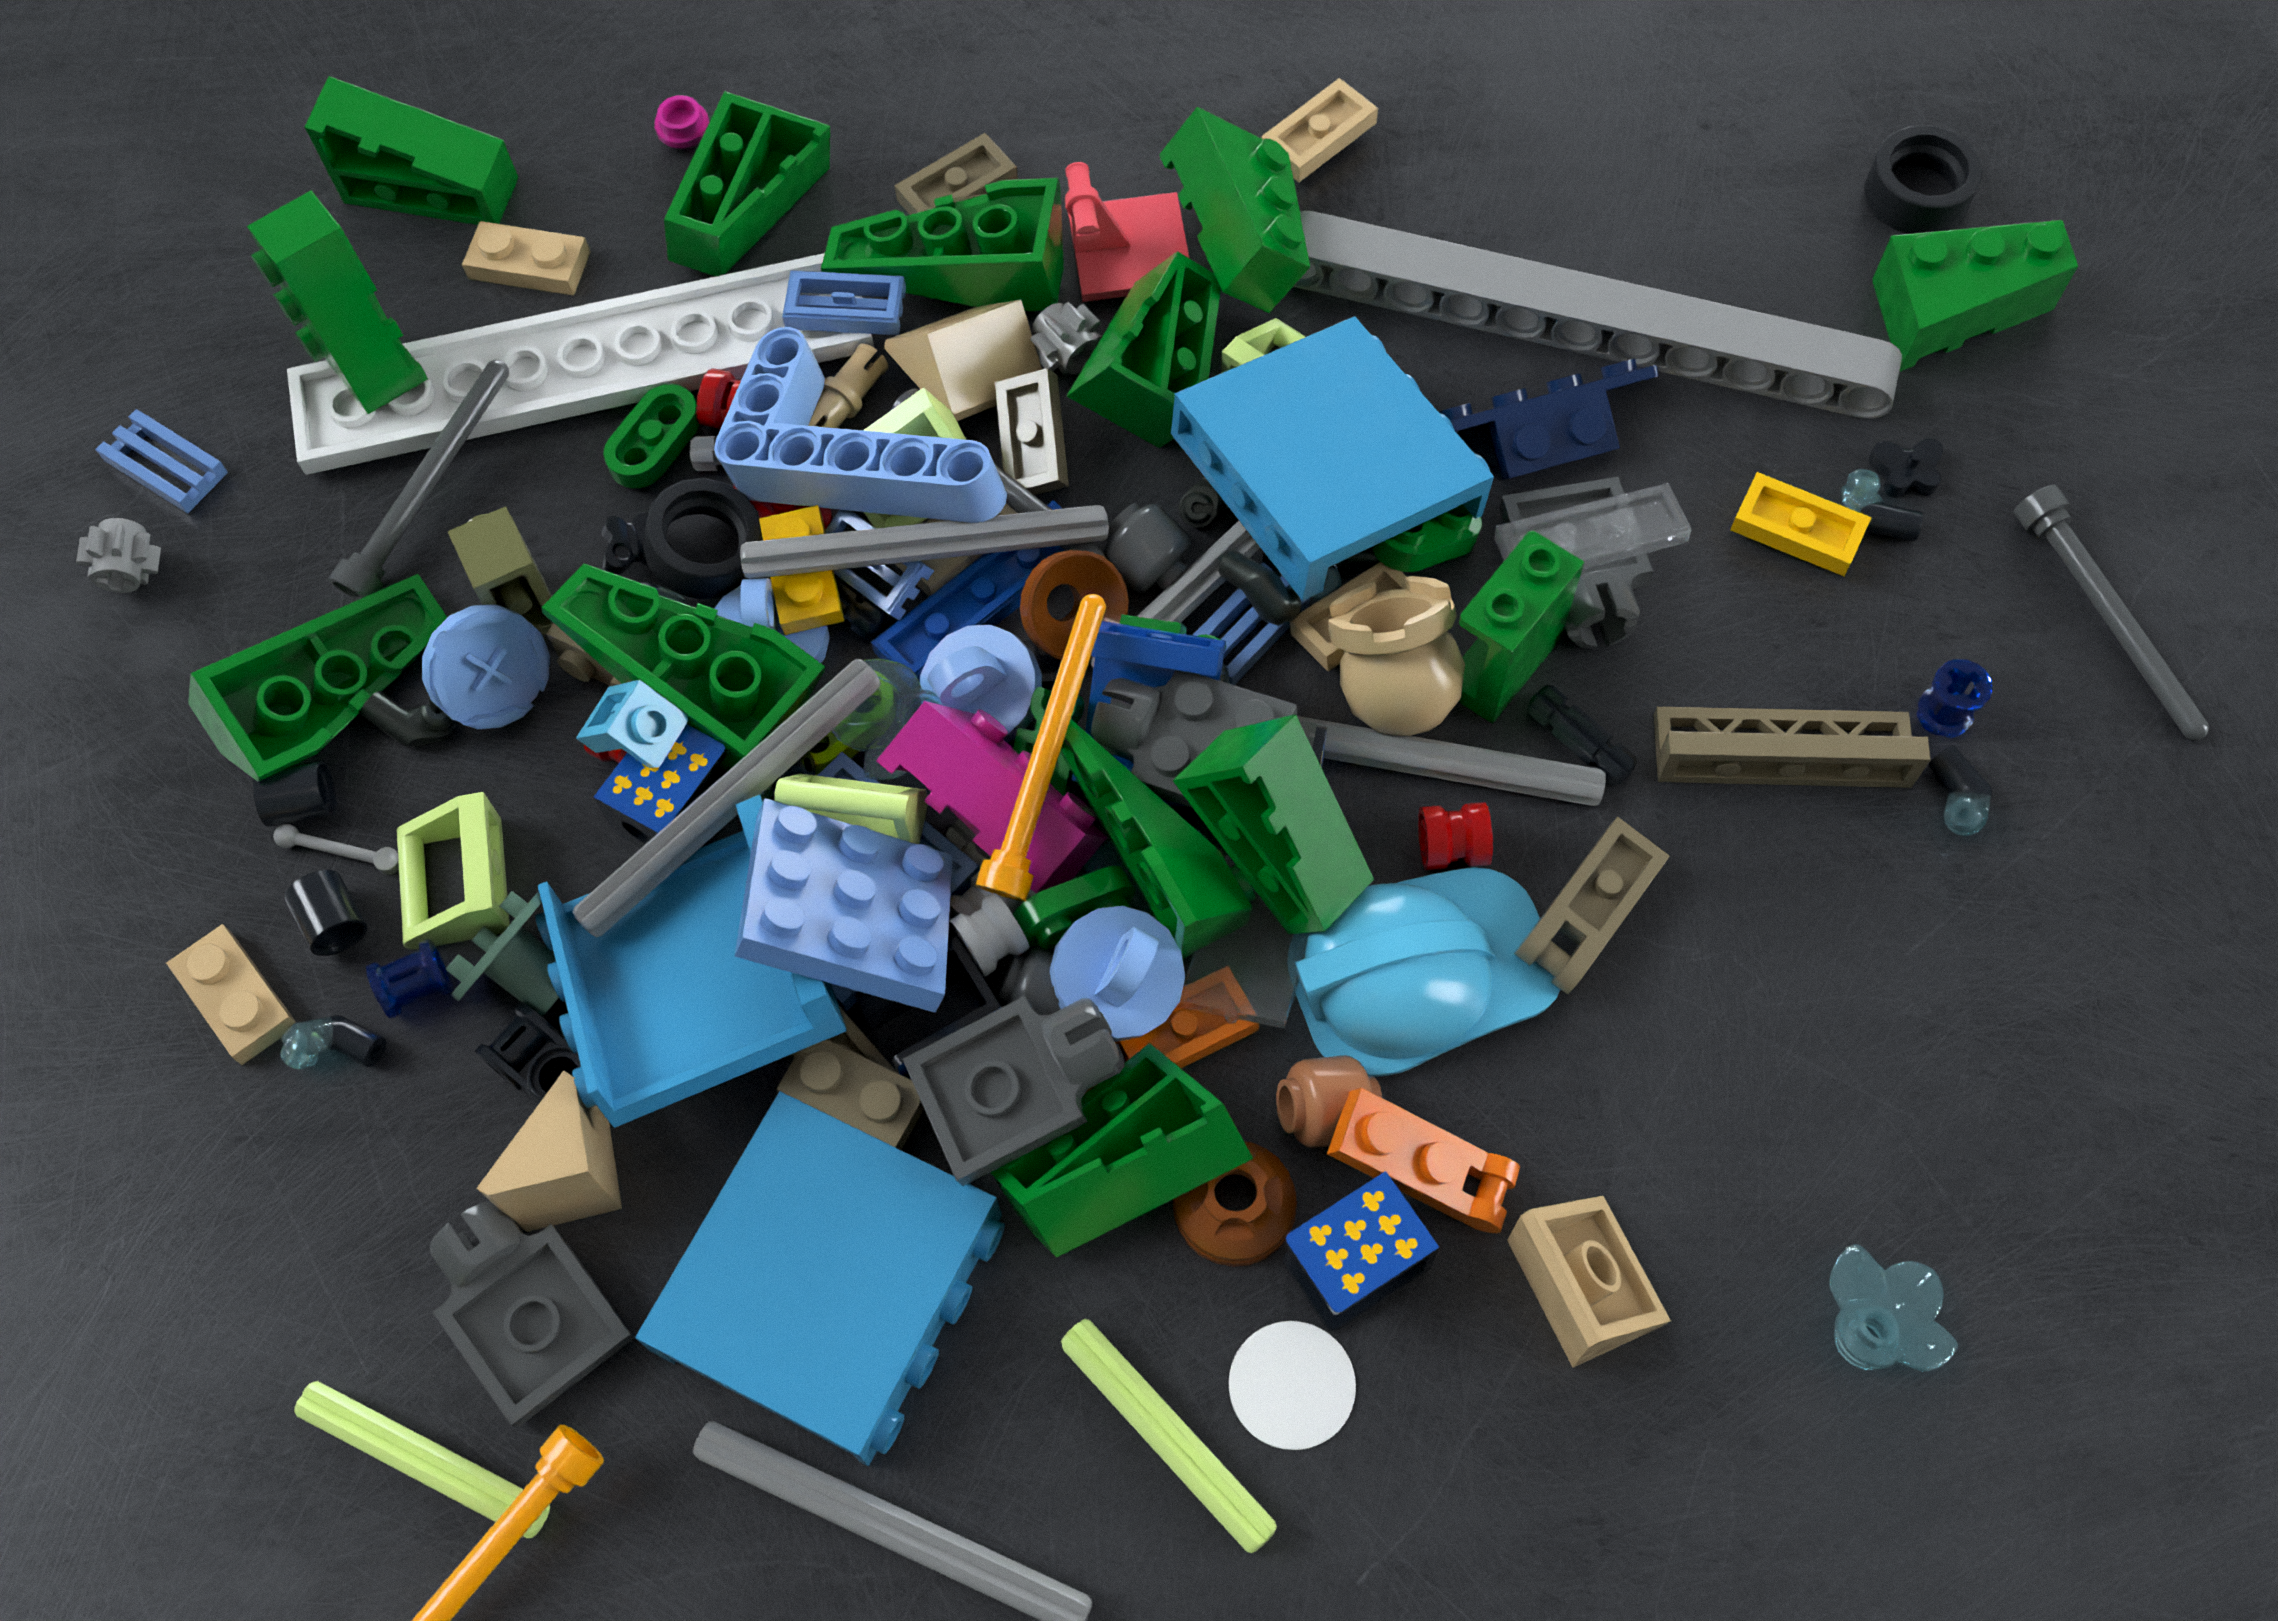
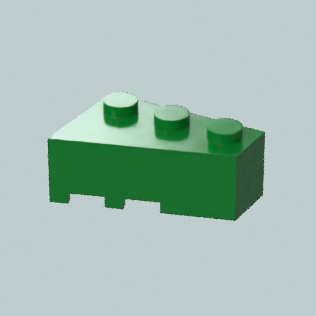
[304,76,519,225]
[664,91,830,276]
[1159,107,1310,313]
[246,190,428,414]
[1872,220,2078,372]
[1066,251,1221,448]
[1173,714,1374,934]
[990,1043,1253,1258]

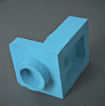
[576,680,688,768]

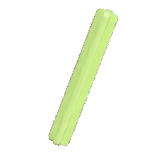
[1061,1319,1276,1553]
[294,1381,550,1538]

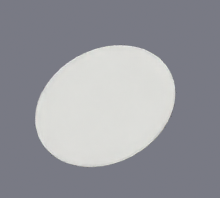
[1229,1321,1356,1450]

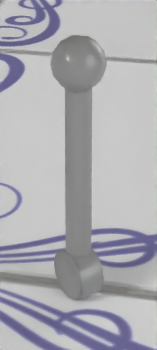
[273,824,399,875]

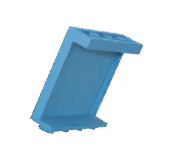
[1171,316,1494,601]
[535,795,847,1128]
[635,1091,1005,1466]

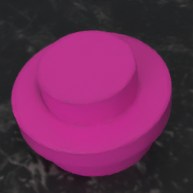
[654,95,710,148]

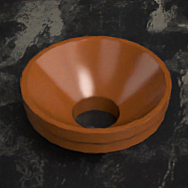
[1020,550,1129,660]
[1173,1141,1297,1267]

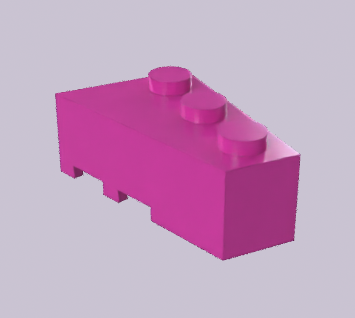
[876,701,1107,894]

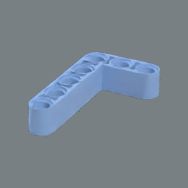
[714,327,1007,523]

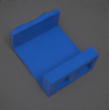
[1072,621,1226,807]

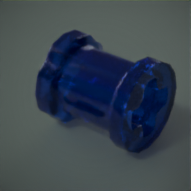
[1917,659,1993,738]
[366,939,454,1019]

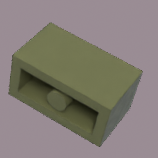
[447,506,553,635]

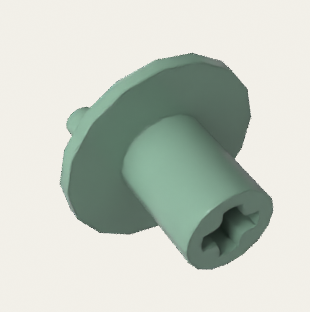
[445,891,559,1016]

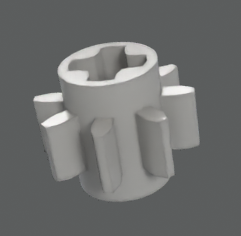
[1030,302,1102,375]
[76,518,161,593]

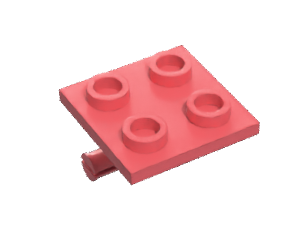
[1065,162,1189,302]

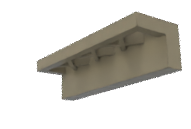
[1653,707,1931,788]

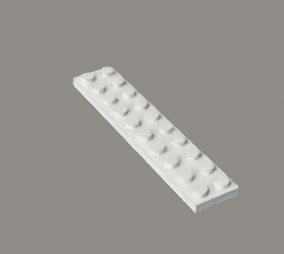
[287,253,874,475]

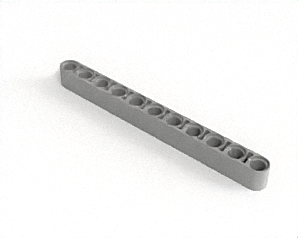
[1294,211,1902,419]

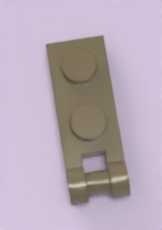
[1514,817,1670,994]

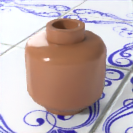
[1276,1055,1382,1148]

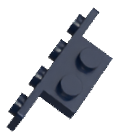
[1439,358,1659,480]

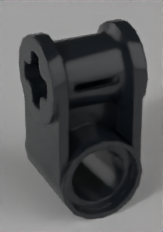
[474,1002,581,1104]

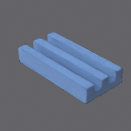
[782,271,906,335]
[95,409,228,514]
[825,510,934,621]
[1193,563,1310,685]

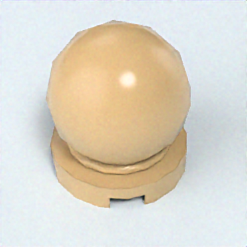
[1328,576,1465,736]

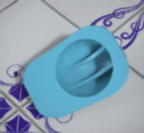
[1288,867,1561,1077]

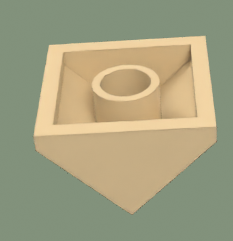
[884,300,1042,421]
[476,1071,622,1232]
[1507,1196,1671,1368]

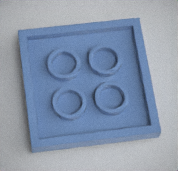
[734,798,953,1013]

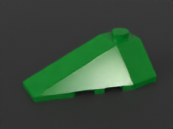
[821,178,1064,311]
[542,563,825,772]
[188,574,447,782]
[1060,719,1255,959]

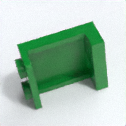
[1458,531,1585,724]

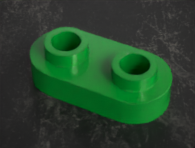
[604,384,700,488]
[1372,504,1482,572]
[1013,866,1136,949]

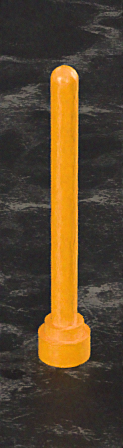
[975,594,1106,902]
[412,1424,604,1621]

